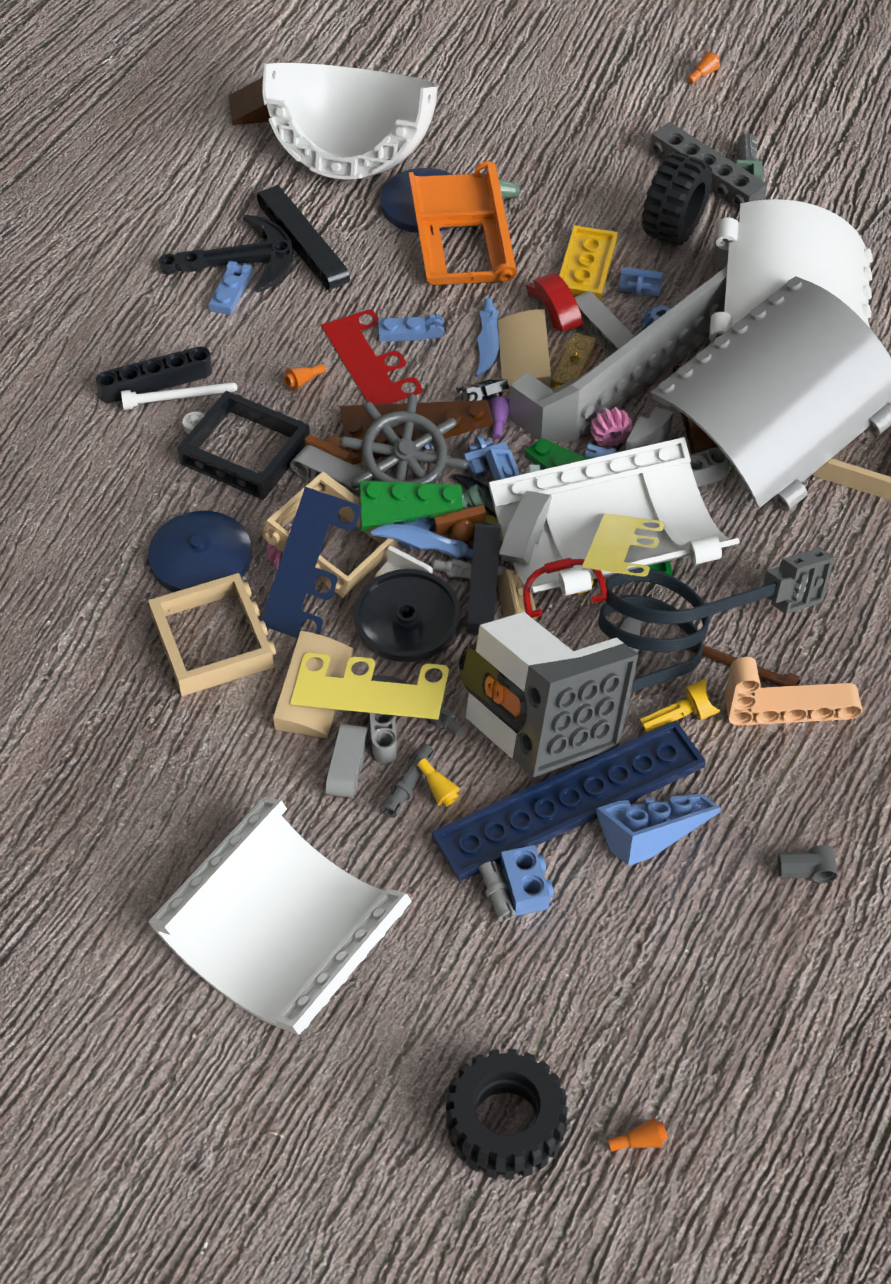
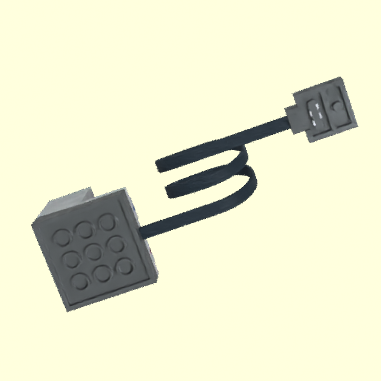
[459,547,835,777]

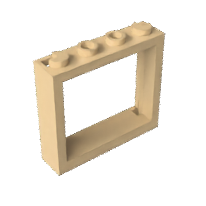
[813,426,891,501]
[262,472,399,598]
[148,573,276,696]

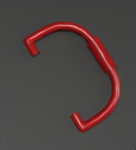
[523,557,608,618]

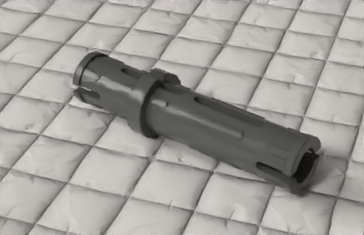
[380,743,435,818]

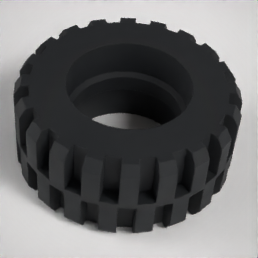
[642,152,713,245]
[446,1049,568,1180]

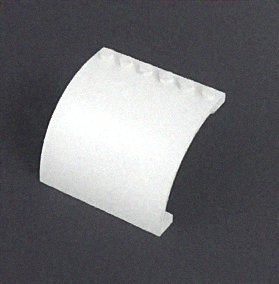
[148,797,412,1035]

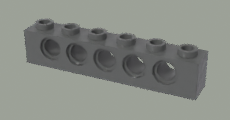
[650,122,767,209]

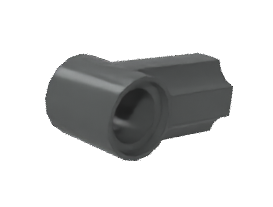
[777,845,838,883]

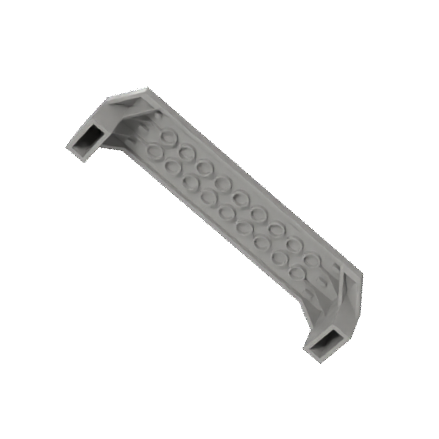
[509,231,728,441]

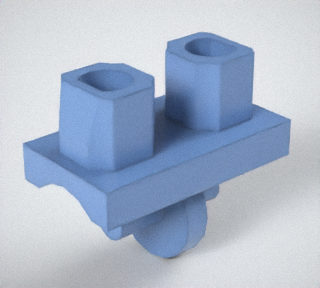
[619,267,663,297]
[463,435,508,479]

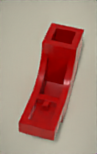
[526,273,583,332]

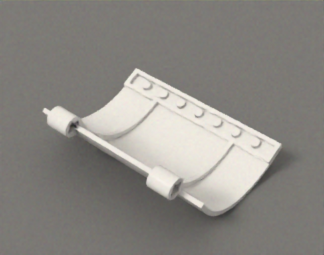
[709,199,872,342]
[488,437,740,596]

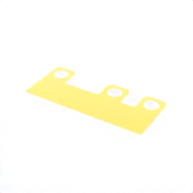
[582,513,665,576]
[290,653,449,720]

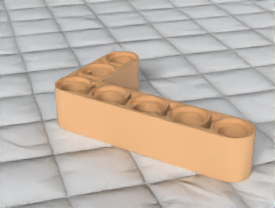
[725,657,862,725]

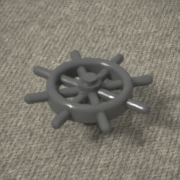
[340,394,468,489]

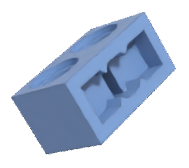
[501,845,554,916]

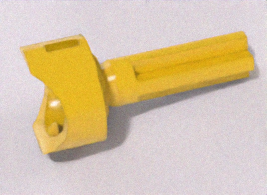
[640,679,720,734]

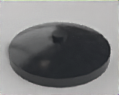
[354,569,460,662]

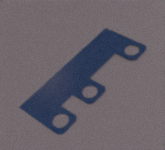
[260,487,361,638]

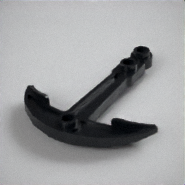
[159,215,293,293]

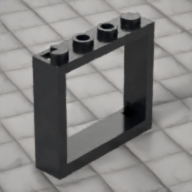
[177,391,310,500]

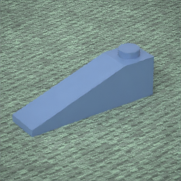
[596,794,721,866]

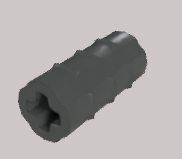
[737,133,758,161]

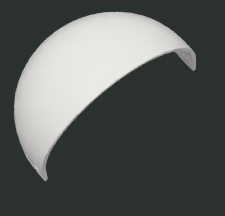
[263,63,438,179]

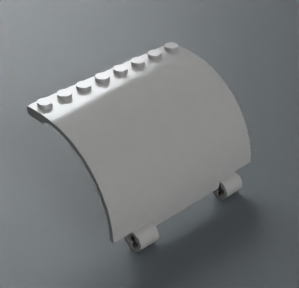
[651,276,891,511]

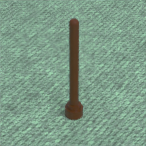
[686,645,801,687]

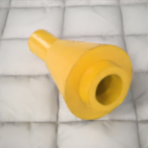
[417,758,460,807]

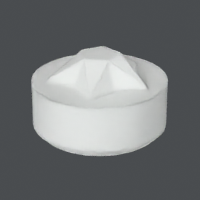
[182,412,204,434]

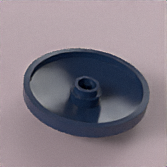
[381,168,453,233]
[148,511,252,592]

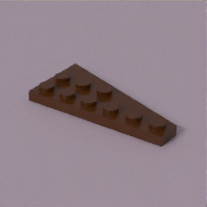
[340,400,493,465]

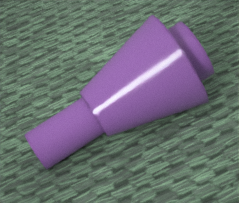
[489,395,510,440]

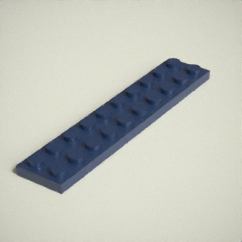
[432,720,706,882]

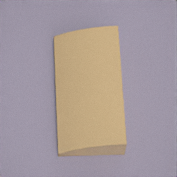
[498,309,551,391]
[273,631,353,739]

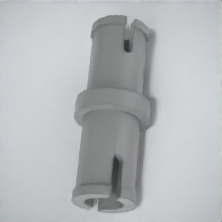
[479,861,516,922]

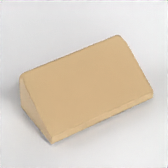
[497,569,537,619]

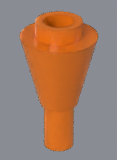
[687,52,720,84]
[283,364,326,391]
[608,1116,668,1152]

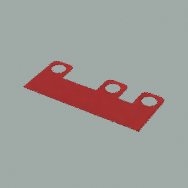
[321,309,423,405]

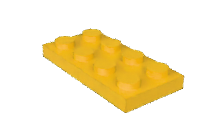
[559,225,618,300]

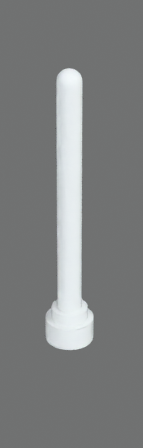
[121,382,238,410]

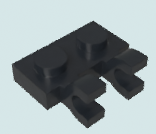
[456,378,510,401]

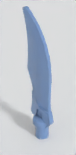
[476,298,499,377]
[370,524,473,560]

